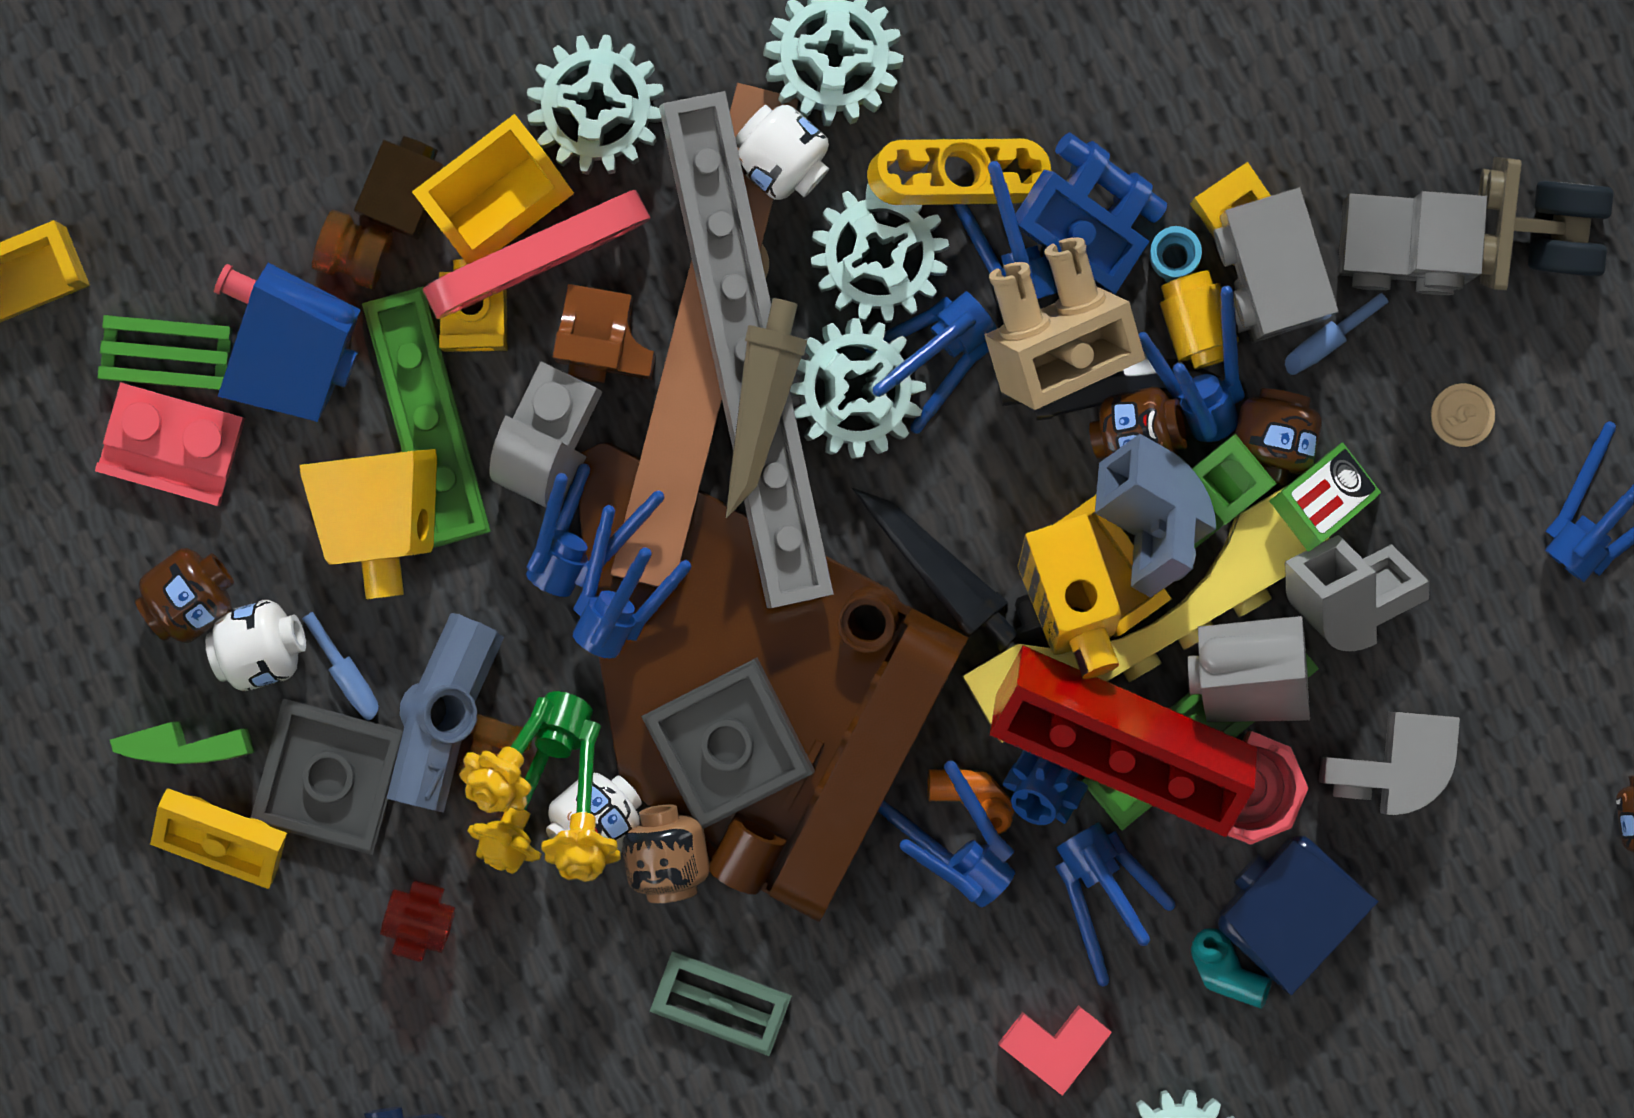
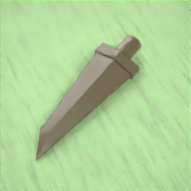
[726,298,808,519]

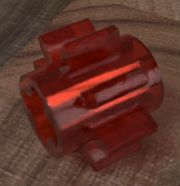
[380,880,456,962]

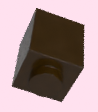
[354,136,445,240]

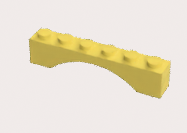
[961,483,1330,743]

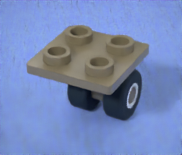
[1478,157,1614,290]

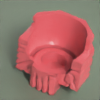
[1227,731,1308,845]

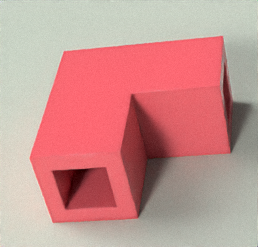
[998,1005,1112,1096]

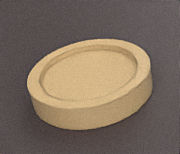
[1431,383,1495,447]

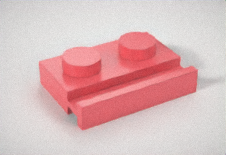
[95,382,245,507]

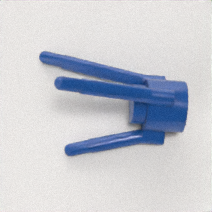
[952,161,1057,299]
[1139,285,1245,442]
[864,291,997,434]
[1544,421,1634,583]
[526,463,665,597]
[573,505,691,659]
[878,761,1015,907]
[1055,822,1176,986]

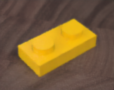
[150,788,287,889]

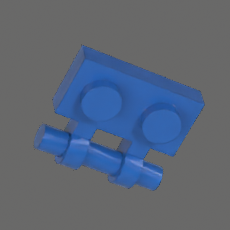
[1016,132,1167,294]

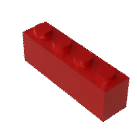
[990,645,1257,837]

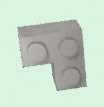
[1214,187,1339,343]
[1337,191,1487,295]

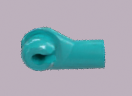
[1191,928,1272,1009]

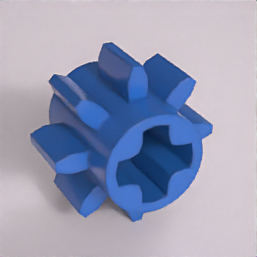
[1003,750,1088,825]

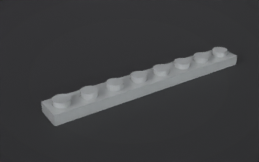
[659,91,834,609]

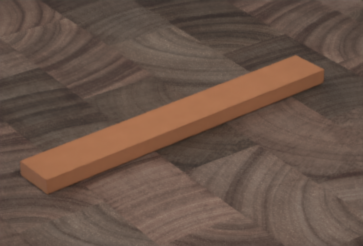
[611,83,799,588]

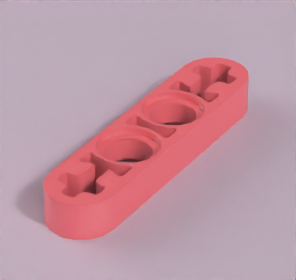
[422,190,651,319]

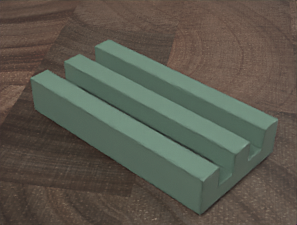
[650,951,792,1056]

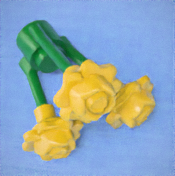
[459,691,620,882]

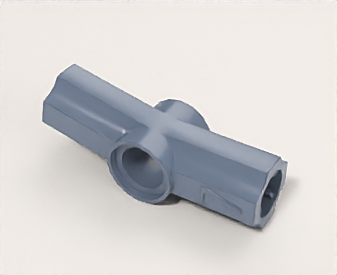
[386,613,504,813]

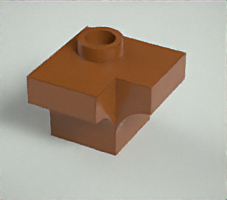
[553,284,656,384]

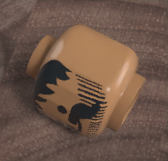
[622,805,710,903]

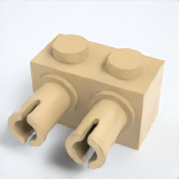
[984,237,1146,410]

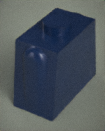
[1218,835,1379,996]

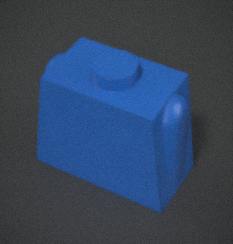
[218,262,361,422]

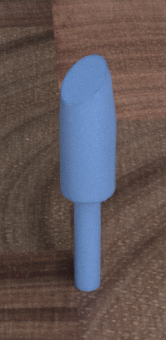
[1285,292,1389,375]
[302,612,379,721]

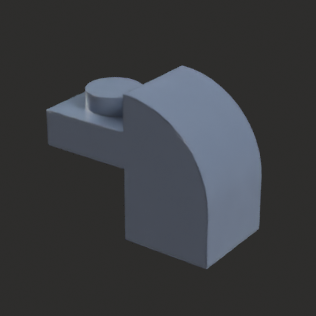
[1095,434,1216,598]

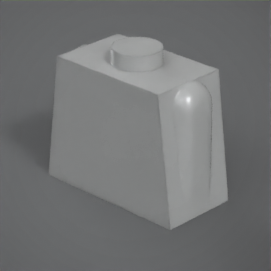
[1188,616,1310,722]

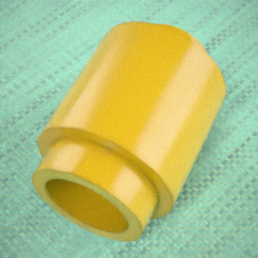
[1160,270,1239,369]

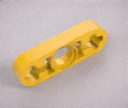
[867,139,1051,205]

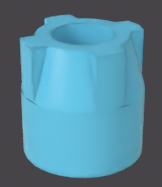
[1149,226,1202,282]

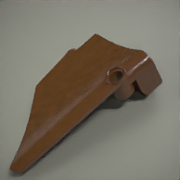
[579,442,968,923]

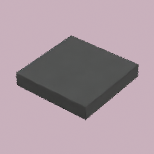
[641,657,816,829]
[251,698,403,855]

